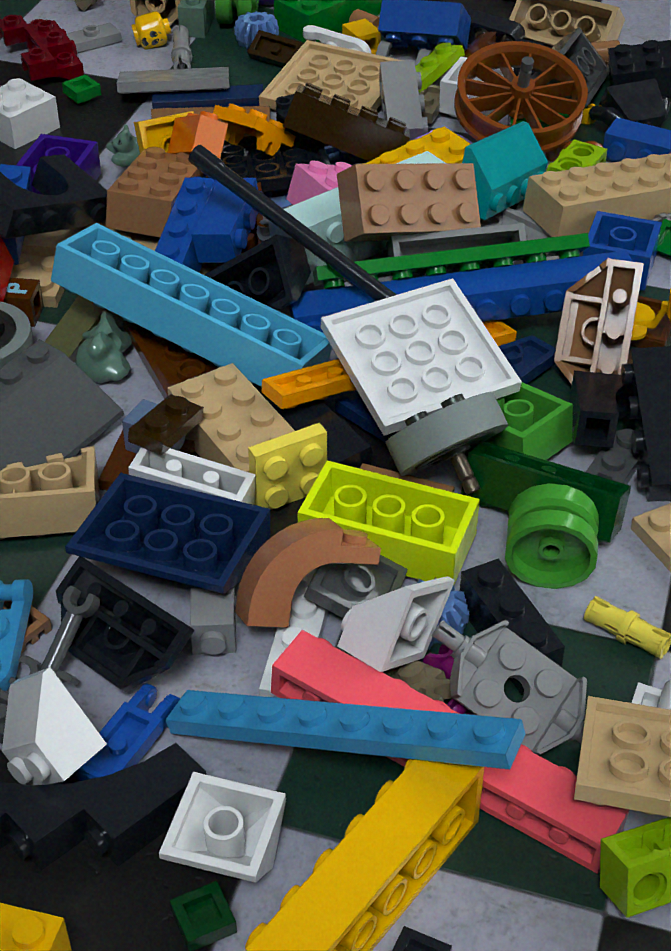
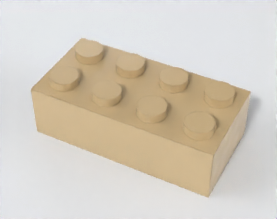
[167,363,295,472]

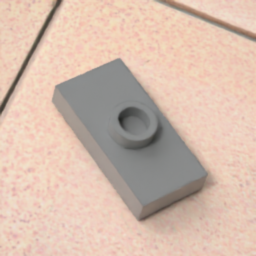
[66,23,122,53]

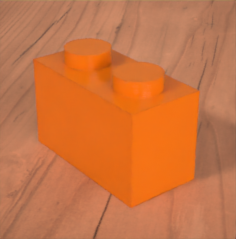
[167,111,228,159]

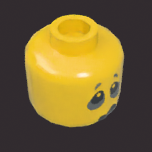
[131,11,172,49]

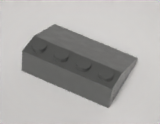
[0,339,124,471]

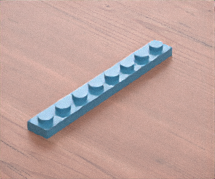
[165,690,526,769]

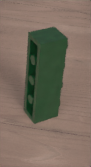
[461,442,631,543]

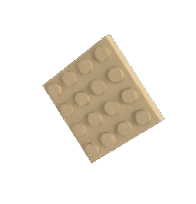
[259,40,403,111]

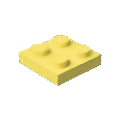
[248,423,327,510]

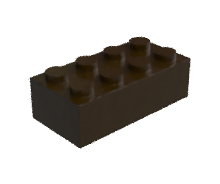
[283,83,410,161]

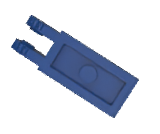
[72,683,180,781]

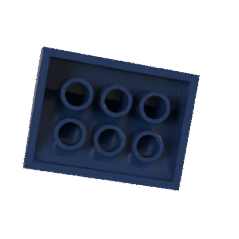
[65,473,270,594]

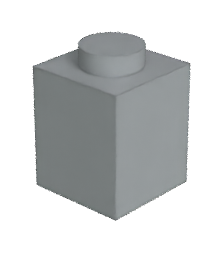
[190,587,236,655]

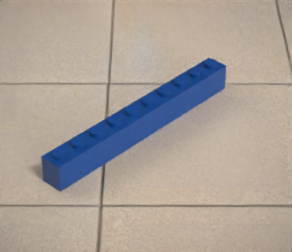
[289,250,633,333]

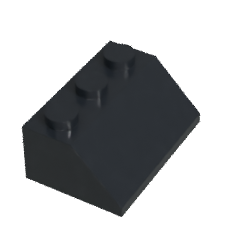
[204,234,311,311]

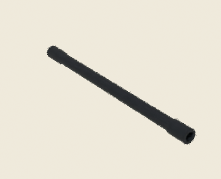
[188,145,397,301]

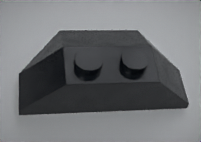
[56,556,195,692]

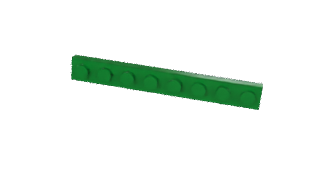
[313,233,590,289]

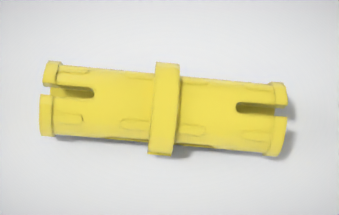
[584,596,671,659]

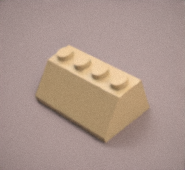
[509,0,625,46]

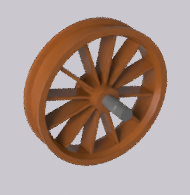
[454,41,588,153]

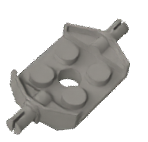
[432,620,587,755]

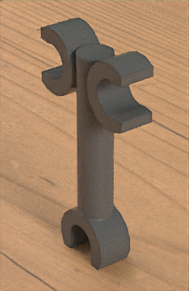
[9,585,100,686]

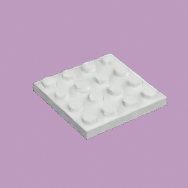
[321,278,522,436]

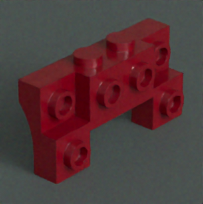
[0,15,84,81]

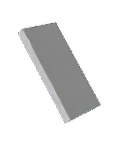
[117,67,230,94]

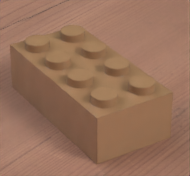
[106,147,204,237]
[337,163,481,242]

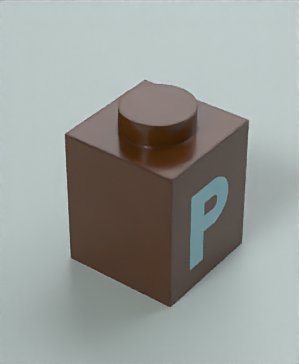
[3,278,44,327]

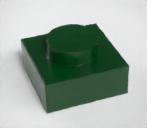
[170,881,237,951]

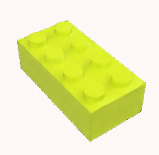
[297,460,480,585]

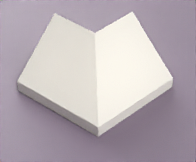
[159,772,286,883]

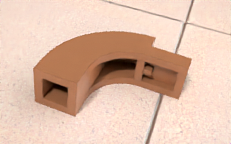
[235,518,381,627]

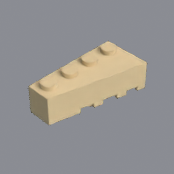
[0,446,99,540]

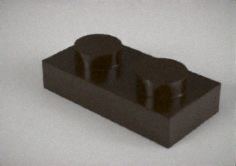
[247,30,304,68]
[128,394,204,455]

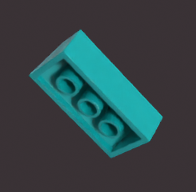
[462,121,548,220]

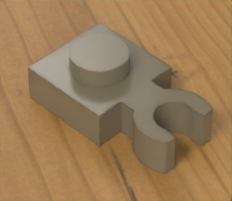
[390,660,453,702]

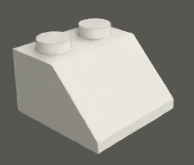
[337,576,455,672]
[2,667,107,785]

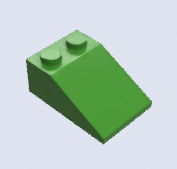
[485,382,573,460]

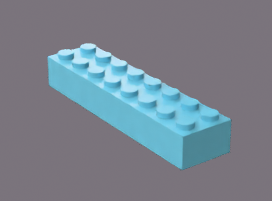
[51,223,332,387]

